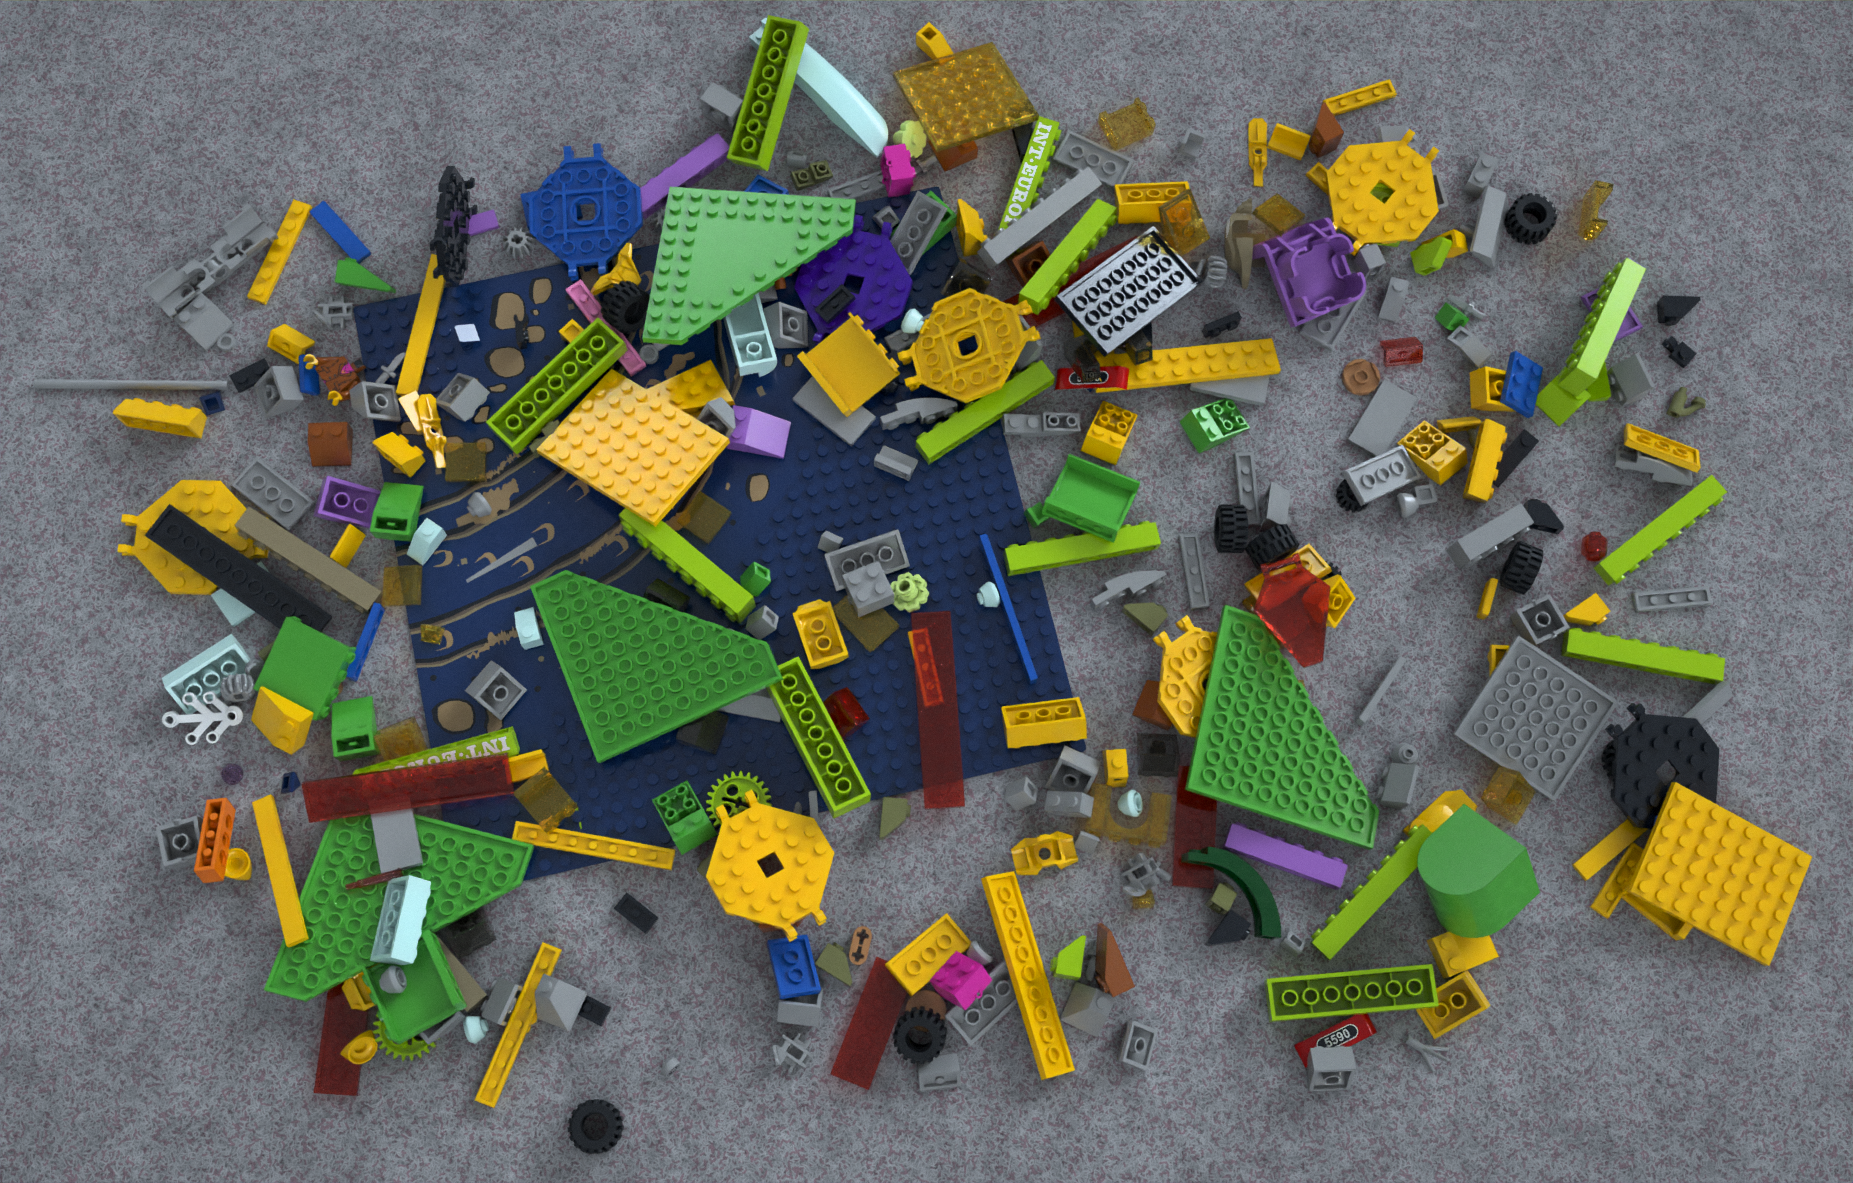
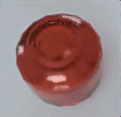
[1581,531,1608,562]

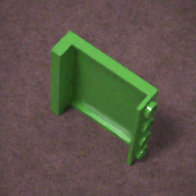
[1042,454,1140,543]
[253,616,357,721]
[361,930,467,1045]

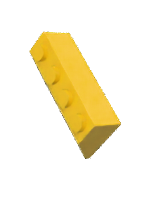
[1114,181,1194,224]
[113,398,207,438]
[1462,419,1507,503]
[1001,697,1087,748]

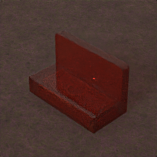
[1380,337,1423,367]

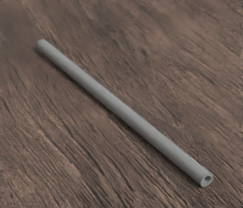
[34,379,230,390]

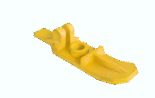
[1248,118,1267,187]
[417,394,447,468]

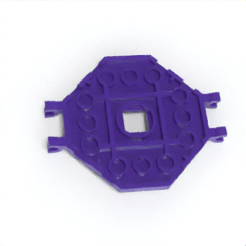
[794,215,913,346]

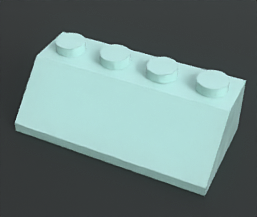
[162,634,250,714]
[370,875,431,965]

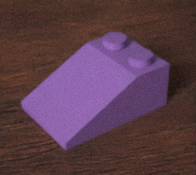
[727,405,791,459]
[313,476,381,528]

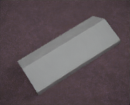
[1470,186,1509,269]
[890,191,948,275]
[824,529,910,591]
[716,688,781,723]
[944,959,1018,1046]

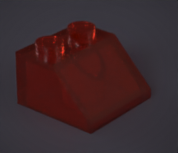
[823,687,870,740]

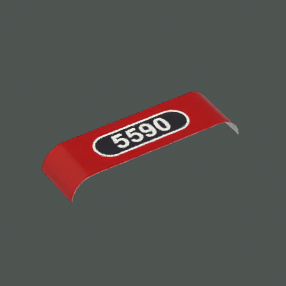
[1054,366,1129,392]
[1294,1014,1377,1068]

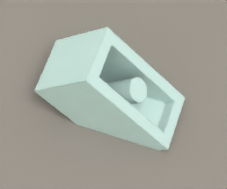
[407,518,447,566]
[514,607,544,650]

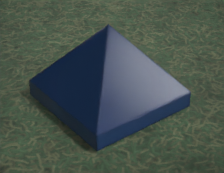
[281,772,301,794]

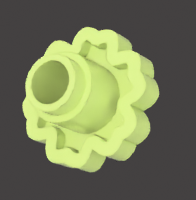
[893,120,926,158]
[891,572,929,613]

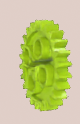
[706,771,772,829]
[373,1014,440,1062]

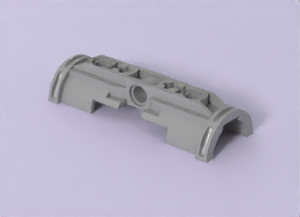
[142,203,278,320]

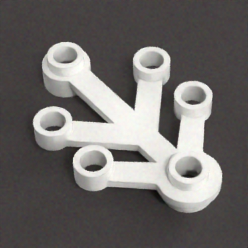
[162,691,243,745]

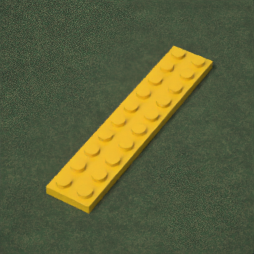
[1088,338,1281,393]
[981,871,1075,1080]

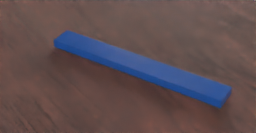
[979,534,1038,685]

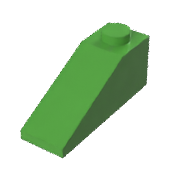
[335,258,396,293]

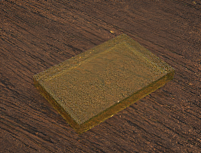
[1252,194,1305,236]
[832,594,899,653]

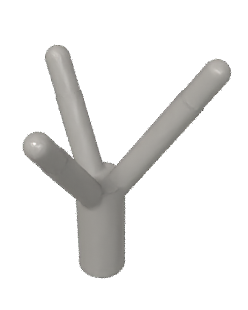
[1406,1036,1450,1072]

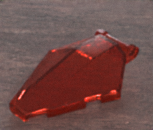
[1253,553,1331,668]

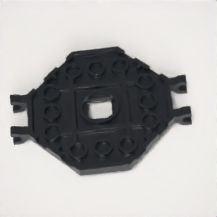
[430,166,478,287]
[1605,703,1719,829]

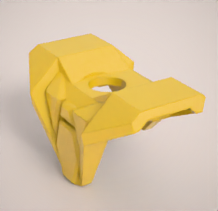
[590,243,641,295]
[1011,831,1078,875]

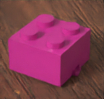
[880,144,916,198]
[929,951,992,1011]

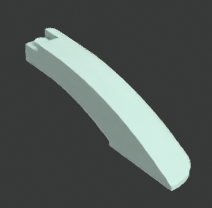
[749,18,888,158]
[723,292,777,377]

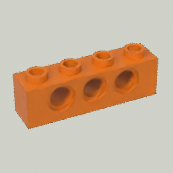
[194,798,236,883]

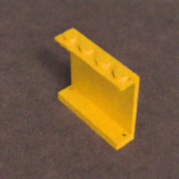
[797,312,900,417]

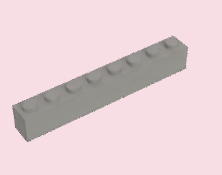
[977,166,1102,270]

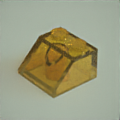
[1481,766,1536,825]

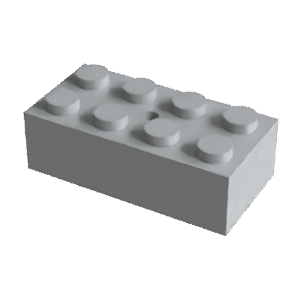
[1446,503,1534,569]

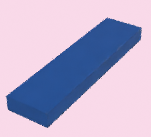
[309,201,371,264]
[346,602,385,682]

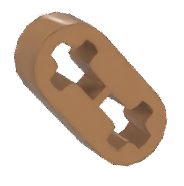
[849,926,872,966]

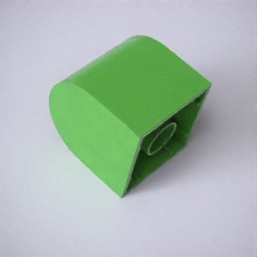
[1417,804,1540,938]

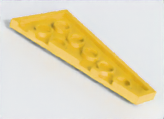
[647,360,735,413]

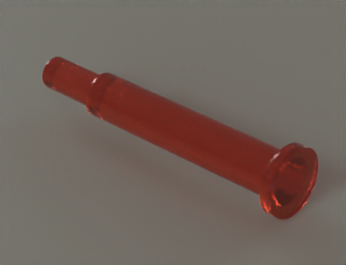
[345,867,403,890]

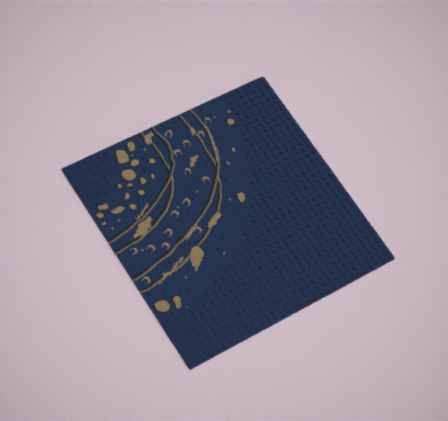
[354,186,1086,881]

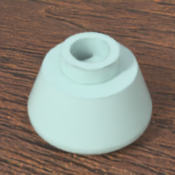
[901,309,924,334]
[976,581,1000,607]
[1118,790,1143,817]
[463,1016,489,1044]

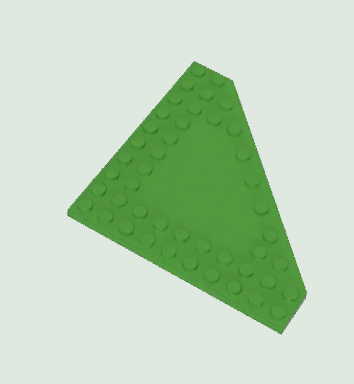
[642,187,856,345]
[530,570,784,763]
[1185,605,1379,850]
[264,795,534,1002]

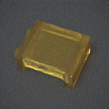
[1098,97,1156,151]
[1578,180,1614,240]
[513,767,578,833]

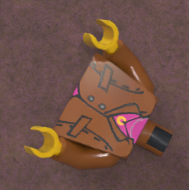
[303,354,366,406]

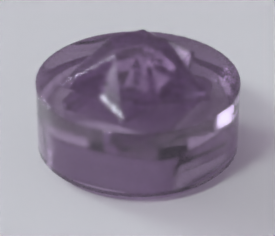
[221,764,244,785]

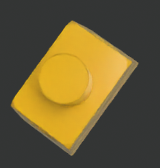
[1102,749,1128,788]

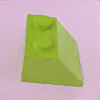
[1535,373,1591,427]
[1050,935,1086,981]

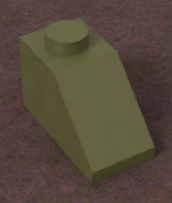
[1121,602,1169,636]
[879,797,911,840]
[1205,882,1237,916]
[815,942,852,987]

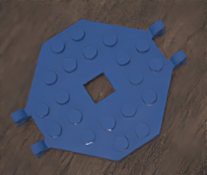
[529,143,643,282]

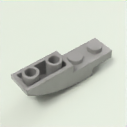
[880,398,957,430]
[1002,412,1081,438]
[1614,450,1693,486]
[1090,570,1166,610]

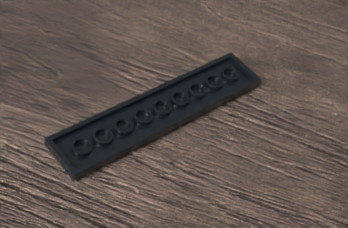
[144,504,332,632]

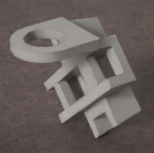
[313,296,353,330]
[1121,853,1160,896]
[773,1033,814,1073]

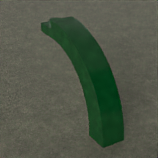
[1181,846,1281,939]

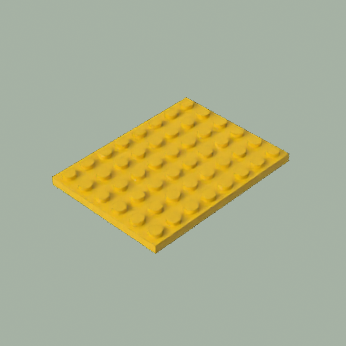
[536,369,730,527]
[1627,782,1812,966]

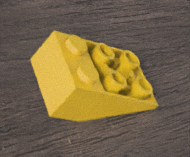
[1081,401,1138,465]
[1397,420,1468,486]

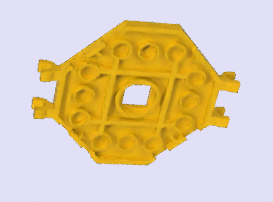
[1325,129,1439,256]
[897,288,1041,403]
[117,480,269,595]
[1153,615,1217,738]
[706,789,834,942]

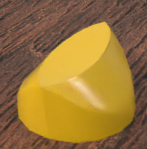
[225,848,252,880]
[340,1030,378,1064]

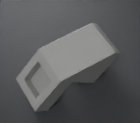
[1447,325,1492,369]

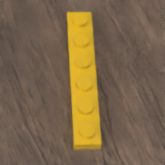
[247,199,312,305]

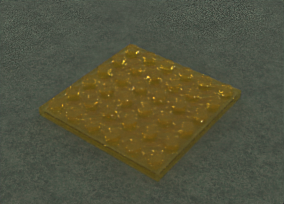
[893,42,1039,152]

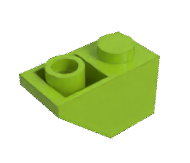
[1410,237,1452,276]

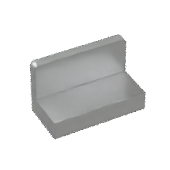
[874,446,918,481]
[916,1053,961,1091]

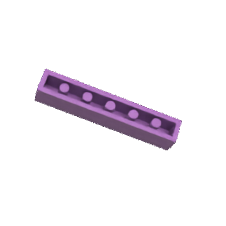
[640,133,730,219]
[1222,822,1348,890]

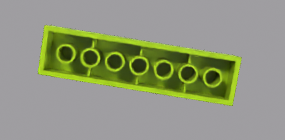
[727,15,809,171]
[1558,258,1646,397]
[486,318,628,455]
[619,508,756,624]
[766,656,871,819]
[1264,964,1439,1022]

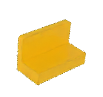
[1267,123,1311,161]
[267,324,315,364]
[502,749,550,784]

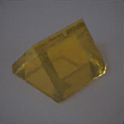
[421,624,445,644]
[1132,890,1155,909]

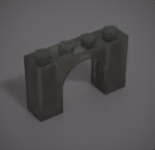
[1063,330,1153,384]

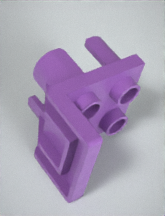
[1252,217,1366,327]

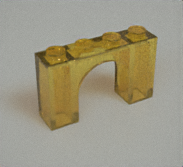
[1084,783,1172,848]

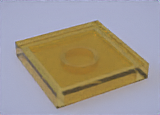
[445,442,487,482]
[677,491,732,544]
[382,565,422,607]

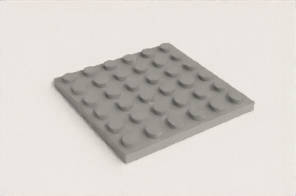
[1452,635,1618,801]

